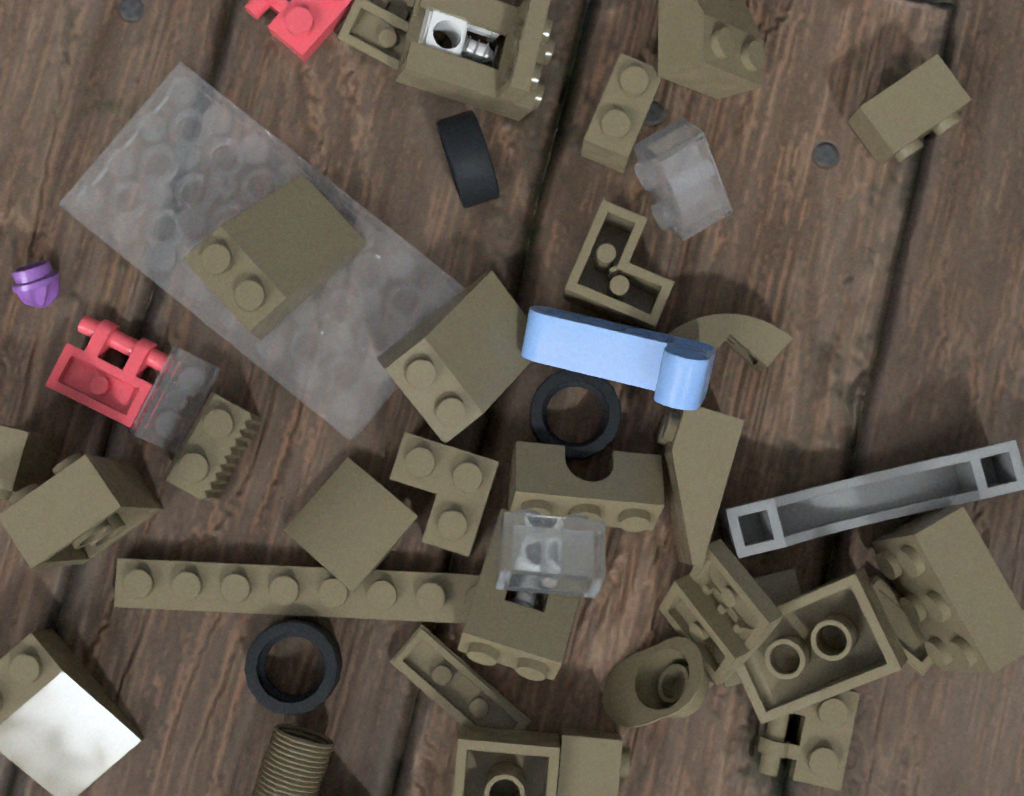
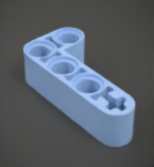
[521,306,716,410]

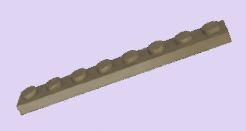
[114,558,480,623]

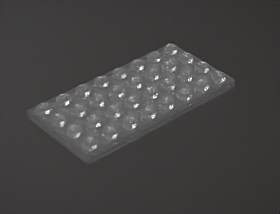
[59,61,465,442]

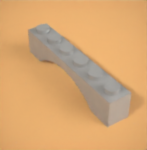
[717,440,1024,558]

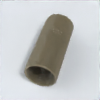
[251,724,335,796]

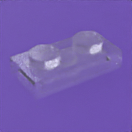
[129,346,221,454]

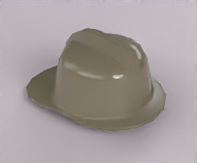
[602,636,714,728]

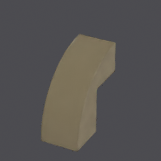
[668,313,793,373]

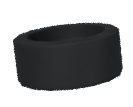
[436,110,500,209]
[530,369,621,460]
[244,618,343,716]

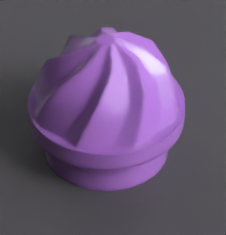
[11,260,61,308]

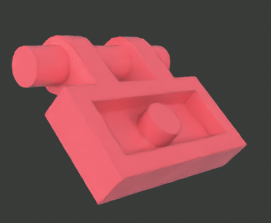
[244,0,354,62]
[45,315,172,429]

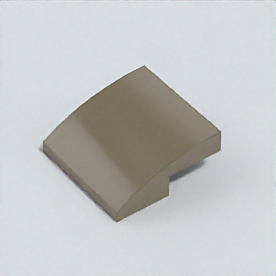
[337,0,448,70]
[284,457,419,593]
[659,539,784,686]

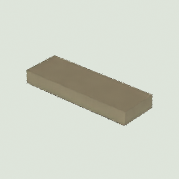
[390,623,532,731]

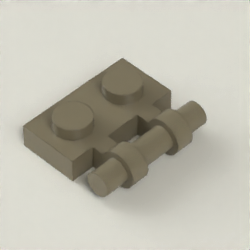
[757,690,860,791]

